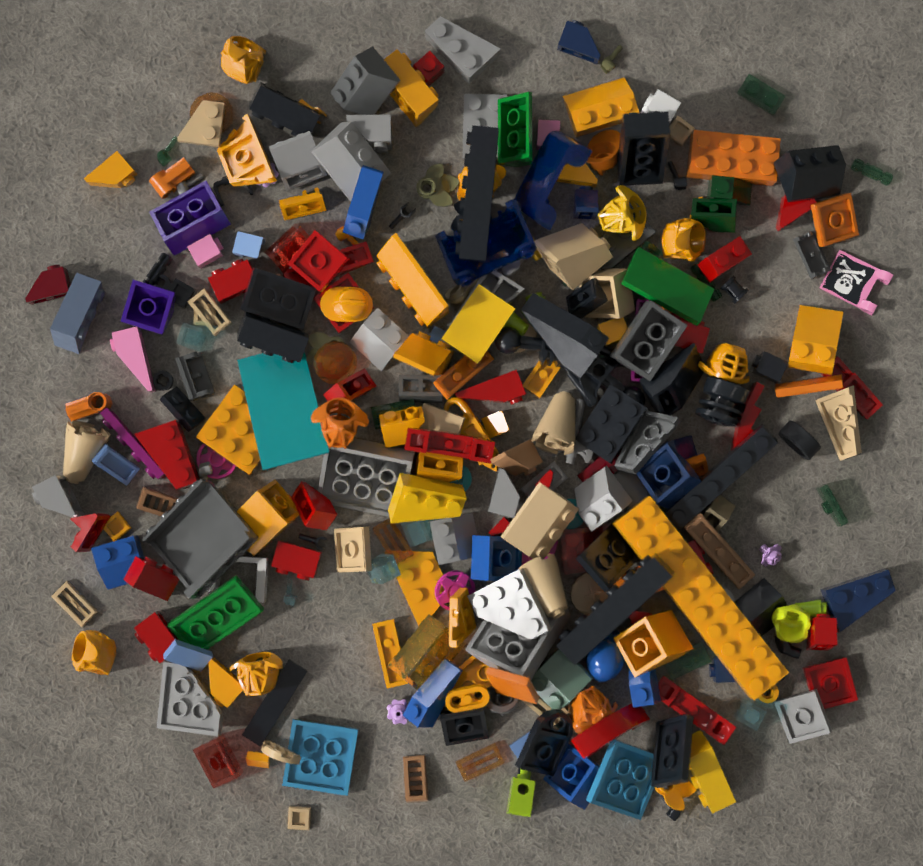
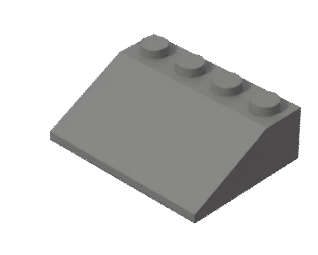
[318,438,415,517]
[465,608,571,680]

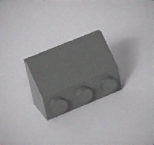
[330,46,400,115]
[610,301,687,381]

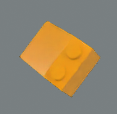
[788,305,843,375]
[393,331,455,376]

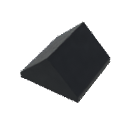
[734,578,787,637]
[440,707,489,746]

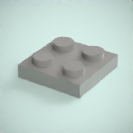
[774,689,833,744]

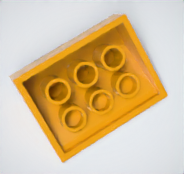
[376,233,449,328]

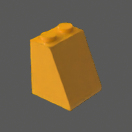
[237,480,300,556]
[613,610,694,677]

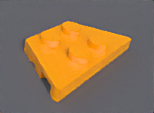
[217,114,277,187]
[385,550,444,628]

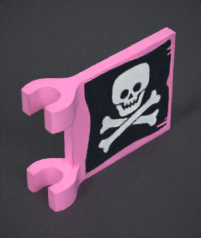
[820,250,893,316]

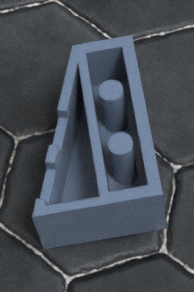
[50,273,105,354]

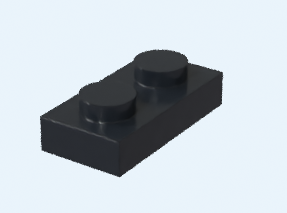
[160,386,206,432]

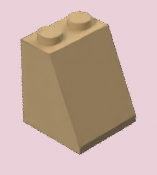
[533,223,613,290]

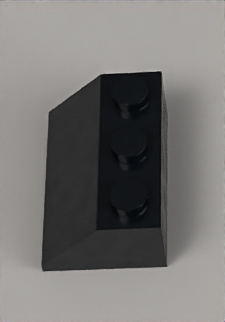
[774,145,846,202]

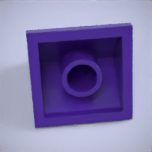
[121,279,175,335]

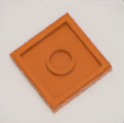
[811,193,859,247]
[486,667,540,704]

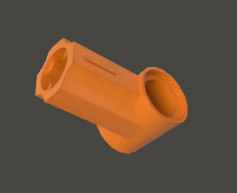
[149,157,196,199]
[65,392,112,422]

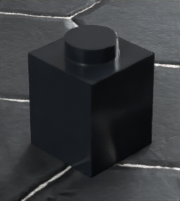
[751,351,788,383]

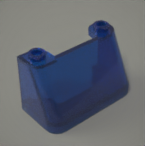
[515,130,592,230]
[435,198,537,286]

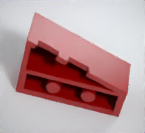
[134,420,200,490]

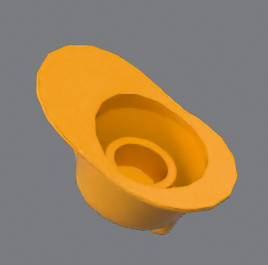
[320,287,373,322]

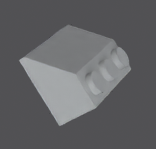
[311,122,391,202]

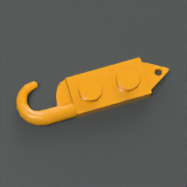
[443,397,500,472]

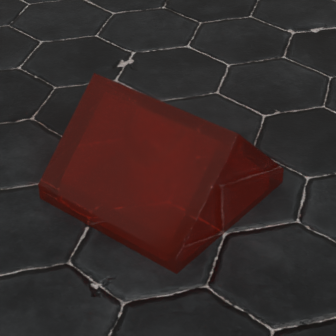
[264,223,309,273]
[193,733,243,789]

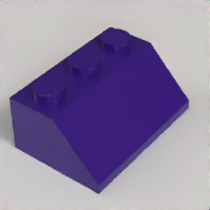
[149,181,231,256]

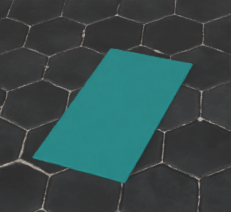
[237,351,330,470]

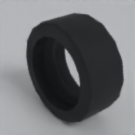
[778,420,821,460]

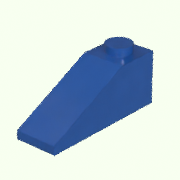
[343,165,384,239]
[403,659,463,728]
[628,666,661,707]

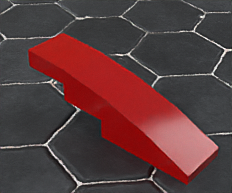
[282,241,374,286]
[820,356,883,420]
[731,382,765,451]

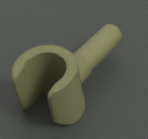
[600,45,623,74]

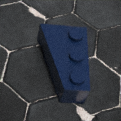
[821,569,896,633]

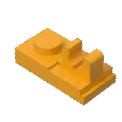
[279,188,326,221]

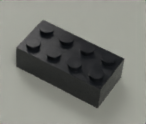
[617,111,671,186]

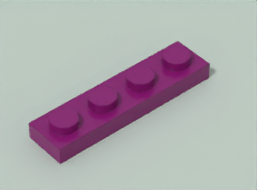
[100,408,166,480]

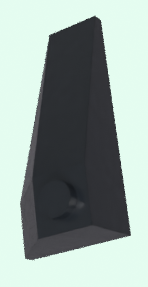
[520,293,609,379]

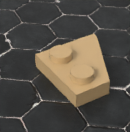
[177,100,225,147]

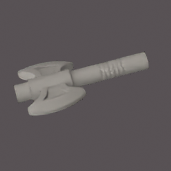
[552,399,593,465]

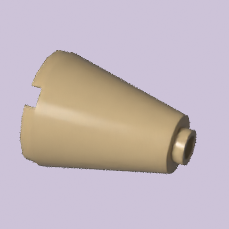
[531,391,575,455]
[63,421,110,484]
[519,554,568,619]

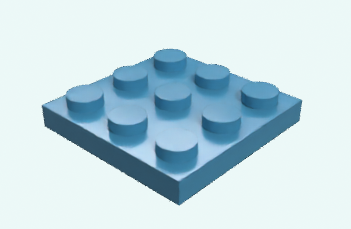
[282,719,358,796]
[586,739,655,820]

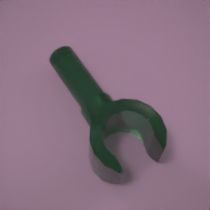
[157,136,177,166]

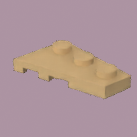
[815,385,862,461]

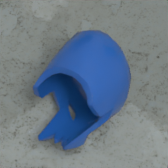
[587,630,625,682]

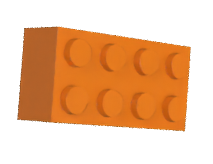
[686,130,781,186]

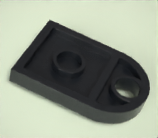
[515,709,574,777]

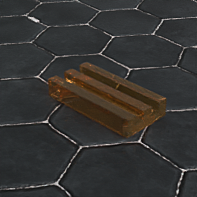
[372,518,414,566]
[455,742,504,782]

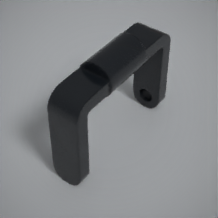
[213,176,253,207]

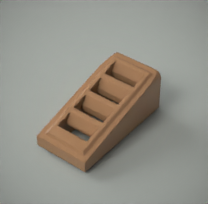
[136,486,178,516]
[403,755,429,803]

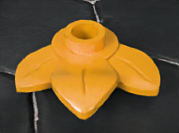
[655,781,696,810]

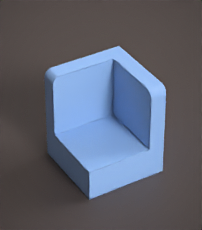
[232,231,265,259]

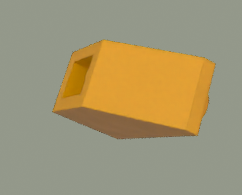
[379,406,425,448]

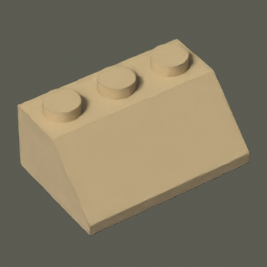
[501,482,579,560]

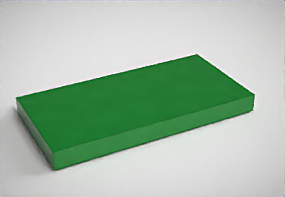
[621,247,714,326]
[167,575,264,650]

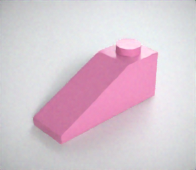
[110,327,156,393]

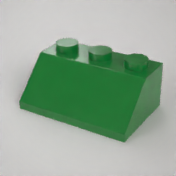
[498,92,532,167]

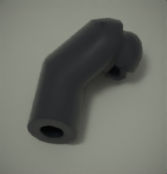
[775,635,802,659]

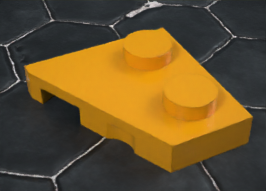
[449,588,477,648]

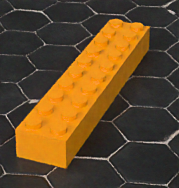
[612,496,789,700]

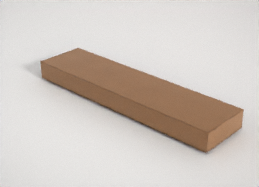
[683,513,755,590]

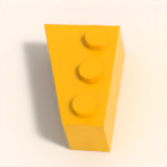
[388,473,467,523]
[689,730,736,814]

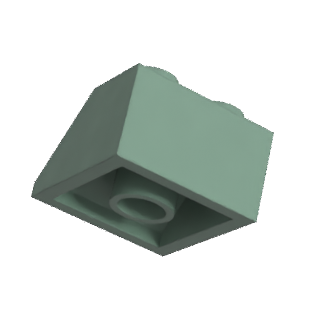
[531,649,593,710]

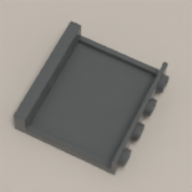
[141,479,259,599]

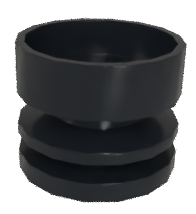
[695,377,751,428]

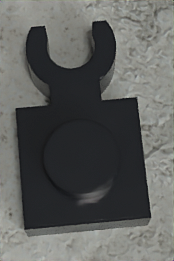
[154,274,196,308]

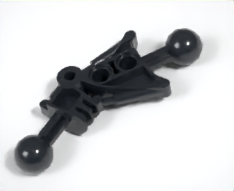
[494,327,645,407]

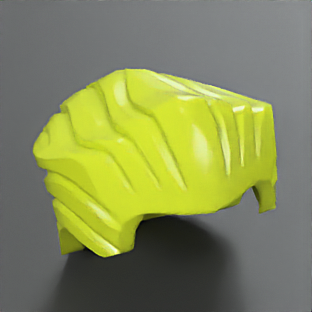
[771,604,811,643]

